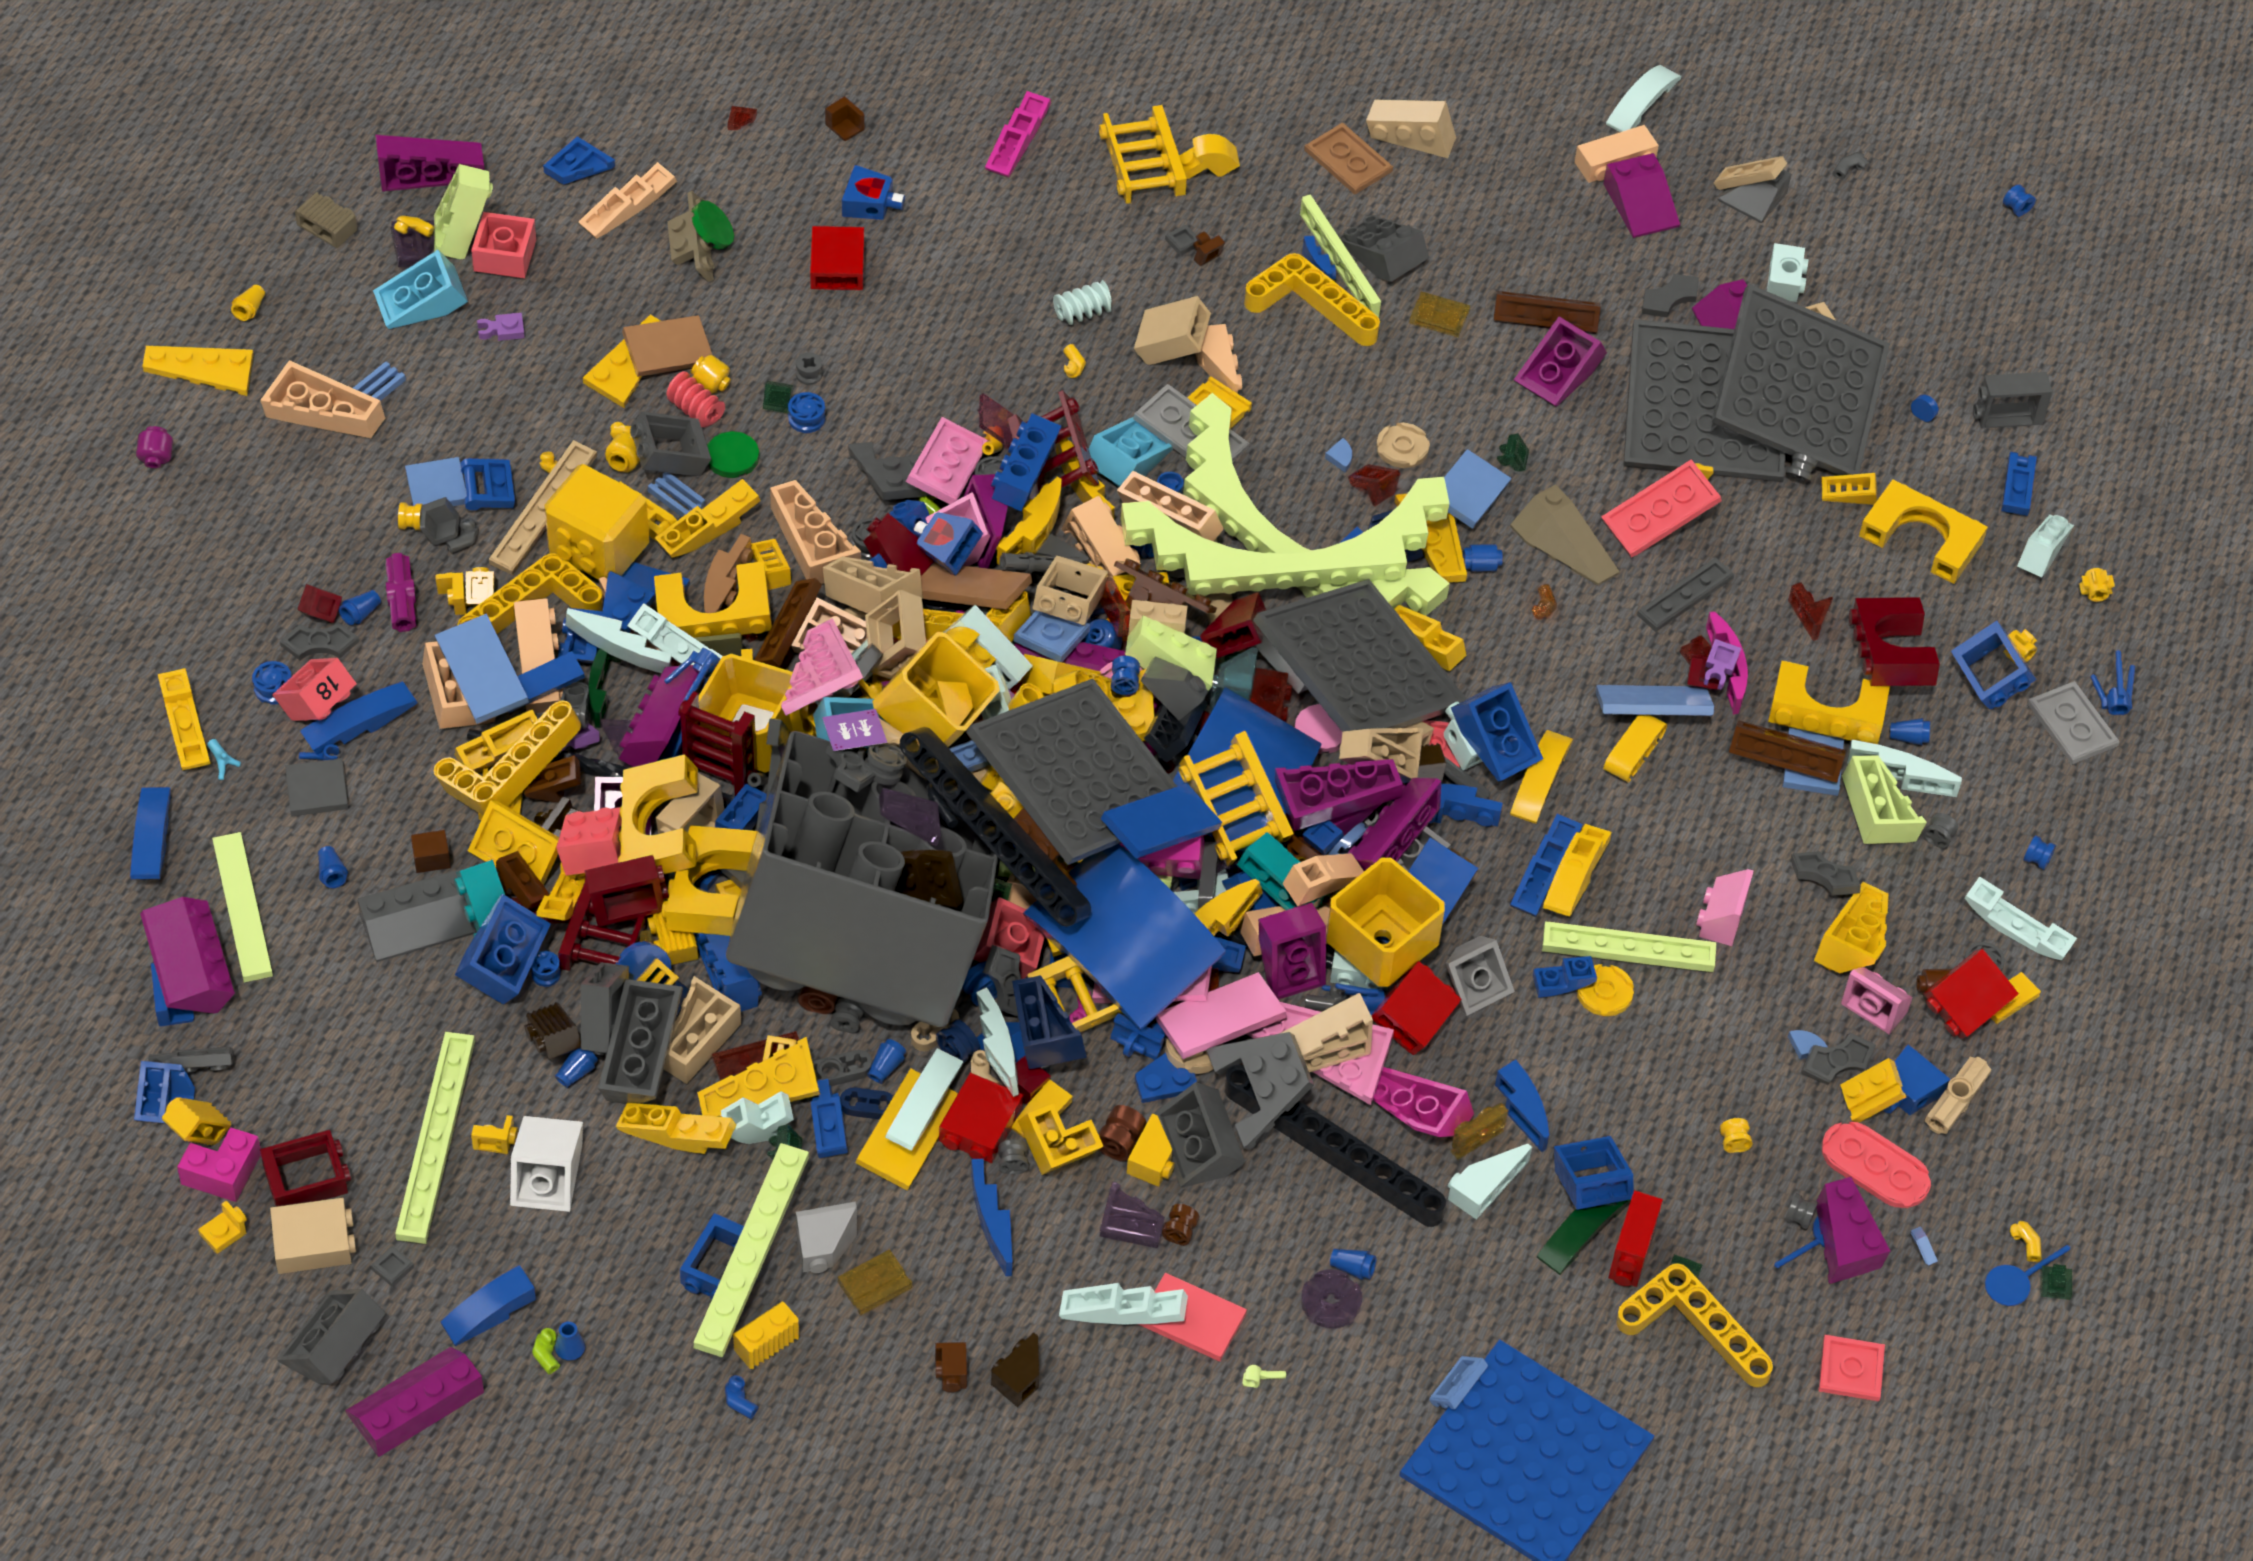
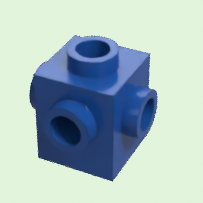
[889,500,929,538]

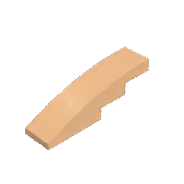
[579,162,677,239]

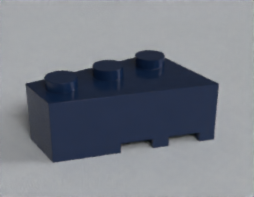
[1012,975,1087,1069]

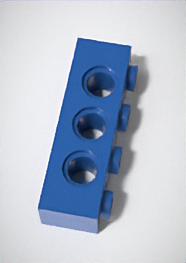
[991,413,1061,512]

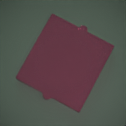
[977,393,1014,448]

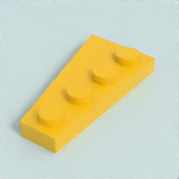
[583,314,661,408]

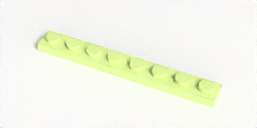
[395,1032,475,1244]
[693,1143,809,1357]

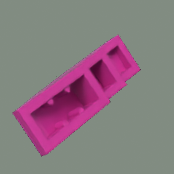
[985,91,1051,178]

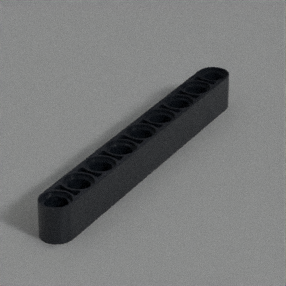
[899,727,1091,927]
[1224,1065,1446,1227]

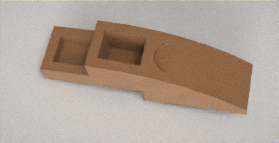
[704,534,753,613]

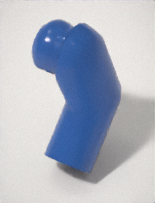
[725,1375,759,1419]

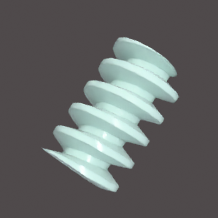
[1053,280,1112,325]

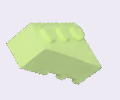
[434,164,493,259]
[1125,615,1217,691]
[1842,755,1927,844]

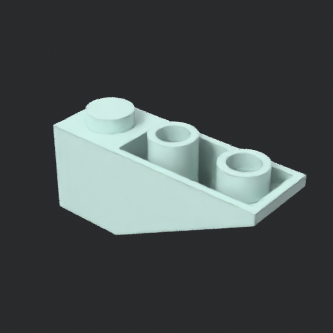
[2017,514,2074,577]

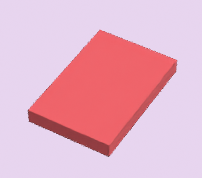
[1138,1273,1247,1362]

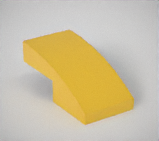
[1012,1080,1073,1139]

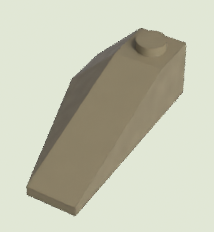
[1510,484,1619,585]

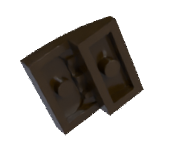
[897,850,963,908]

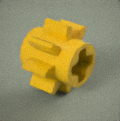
[2079,568,2115,602]
[2003,629,2037,664]

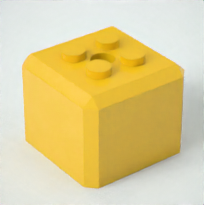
[544,464,649,580]
[872,632,1000,747]
[699,654,793,773]
[1326,858,1445,987]

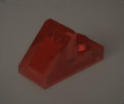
[1348,464,1401,507]
[1788,582,1833,641]

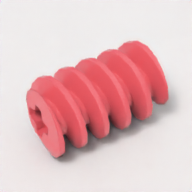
[667,371,725,428]

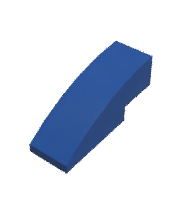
[1495,1059,1549,1152]
[441,1265,536,1346]

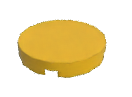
[1576,964,1634,1016]

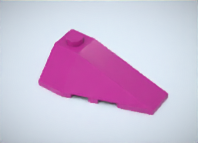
[1373,1067,1474,1137]

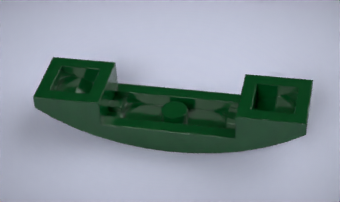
[589,648,622,728]
[1537,1199,1631,1275]

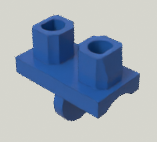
[1110,1013,1165,1060]

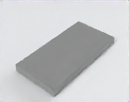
[1133,384,1250,463]

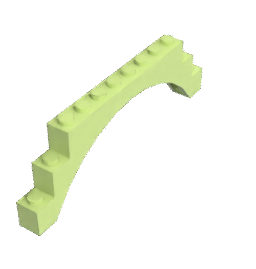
[1183,393,1450,616]
[1120,477,1450,596]

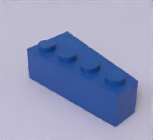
[694,933,762,1012]

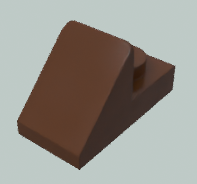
[524,755,581,803]
[496,851,550,909]

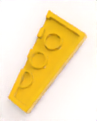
[142,346,254,396]
[1394,494,1467,583]
[697,1037,820,1117]

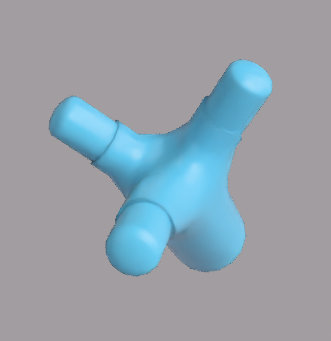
[207,739,241,780]

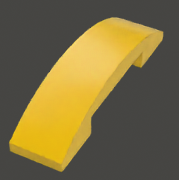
[158,668,210,771]
[1510,730,1573,824]
[537,863,586,920]

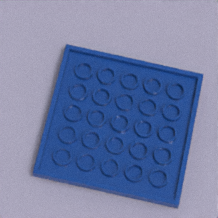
[1399,1339,1655,1561]

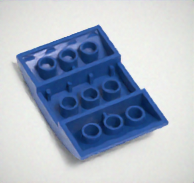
[1173,687,1322,855]
[1023,844,1226,1030]

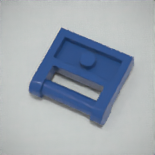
[460,458,515,511]

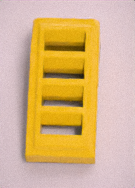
[1822,473,1877,505]
[751,539,791,590]

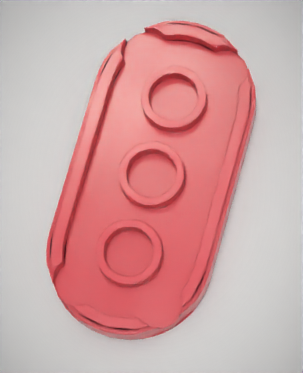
[1822,1122,1931,1208]

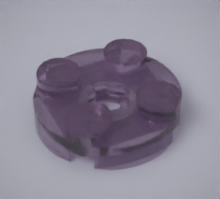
[1301,1269,1362,1328]

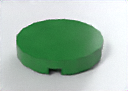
[691,201,734,249]
[707,431,759,478]

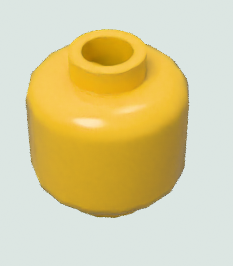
[690,355,731,394]
[605,432,640,473]

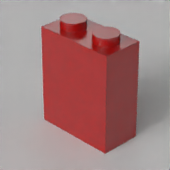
[810,226,864,290]
[1923,949,2019,1038]
[1371,961,1462,1055]
[939,1072,1023,1163]
[1608,1190,1663,1287]

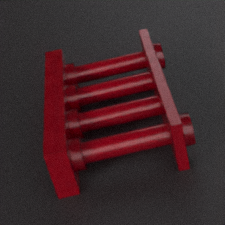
[1007,390,1099,500]
[678,691,757,796]
[558,879,653,971]

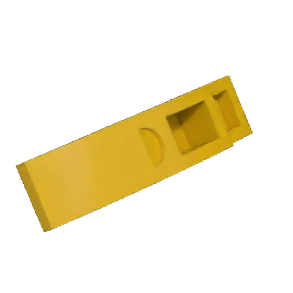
[996,476,1061,565]
[655,479,760,558]
[1543,824,1612,917]
[616,1103,736,1154]

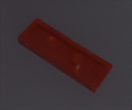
[1100,577,1130,637]
[712,1031,799,1081]

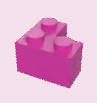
[177,1127,261,1202]

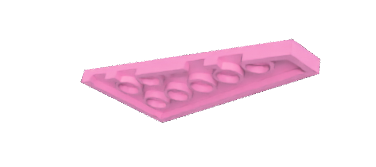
[781,618,863,715]
[1246,1002,1394,1105]

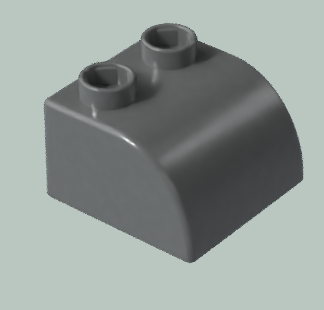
[726,731,998,1027]

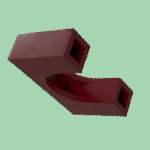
[1849,597,1940,686]

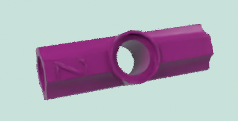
[385,553,416,632]

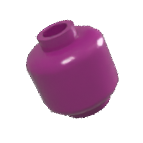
[136,426,173,468]

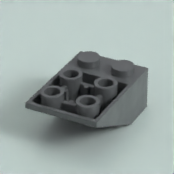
[1338,215,1429,282]

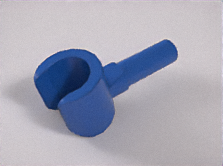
[299,744,339,760]

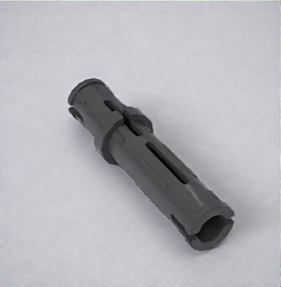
[1000,552,1083,575]

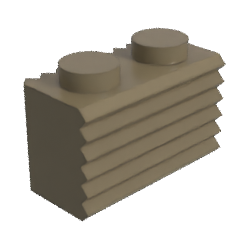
[295,192,357,248]

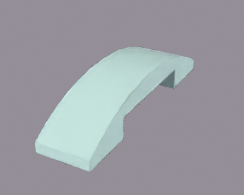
[1606,65,1681,132]
[627,603,723,679]
[1965,877,2077,960]

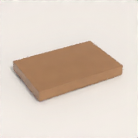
[1304,122,1393,195]
[622,315,712,377]

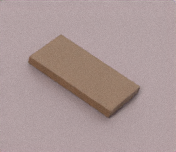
[921,562,1032,610]

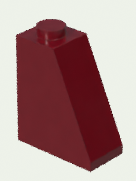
[863,513,933,576]
[1200,592,1266,658]

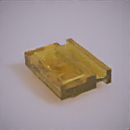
[1409,291,1471,338]
[1451,1103,1508,1160]
[838,1249,912,1315]

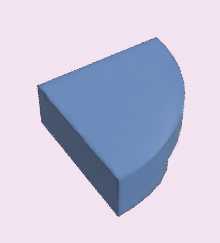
[1325,438,1352,472]
[1788,1030,1828,1060]
[1911,1227,1938,1266]

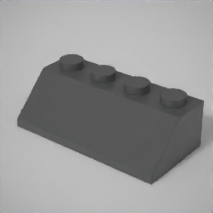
[358,867,477,962]
[598,979,683,1104]

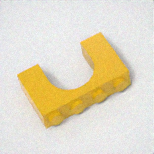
[1859,479,1988,584]
[654,561,772,638]
[1768,660,1890,744]
[618,754,698,874]
[662,825,757,936]

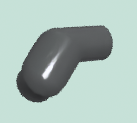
[747,773,768,794]

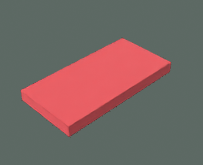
[1601,459,1722,558]

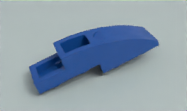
[1392,784,1503,827]

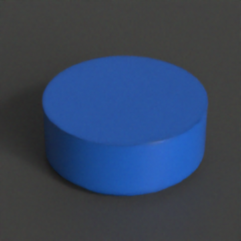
[1911,395,1939,422]

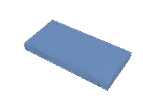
[435,614,529,724]
[1596,685,1714,716]

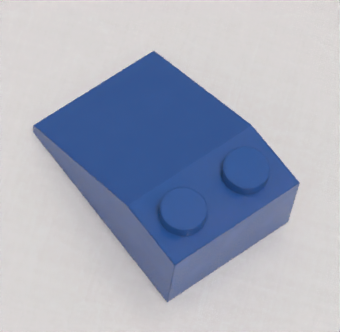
[1451,682,1543,782]
[455,894,551,1004]

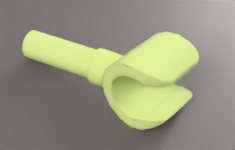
[1242,1365,1286,1388]

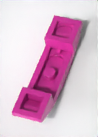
[1706,612,1748,714]

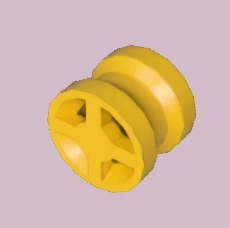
[398,502,423,531]
[1720,1118,1753,1153]

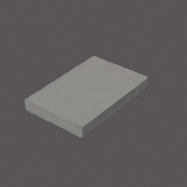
[2027,681,2120,765]

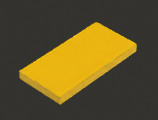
[855,1068,958,1191]

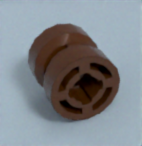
[1162,1204,1200,1246]

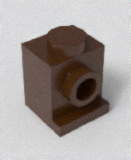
[935,1342,967,1392]

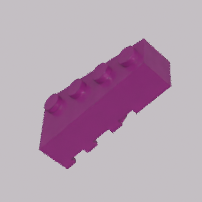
[375,135,484,192]
[1275,759,1403,831]

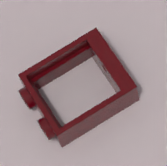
[585,855,669,927]
[260,1130,351,1207]

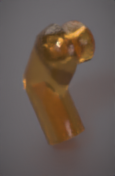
[1532,584,1557,619]

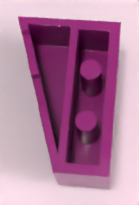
[1816,1177,1891,1284]

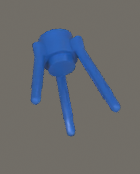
[664,647,720,702]
[2091,650,2135,715]
[1322,983,1385,1015]

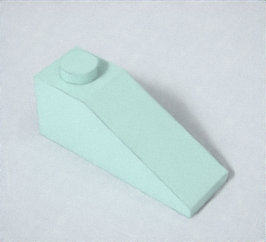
[1448,1144,1532,1220]

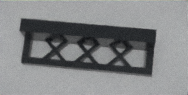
[1144,699,1208,763]

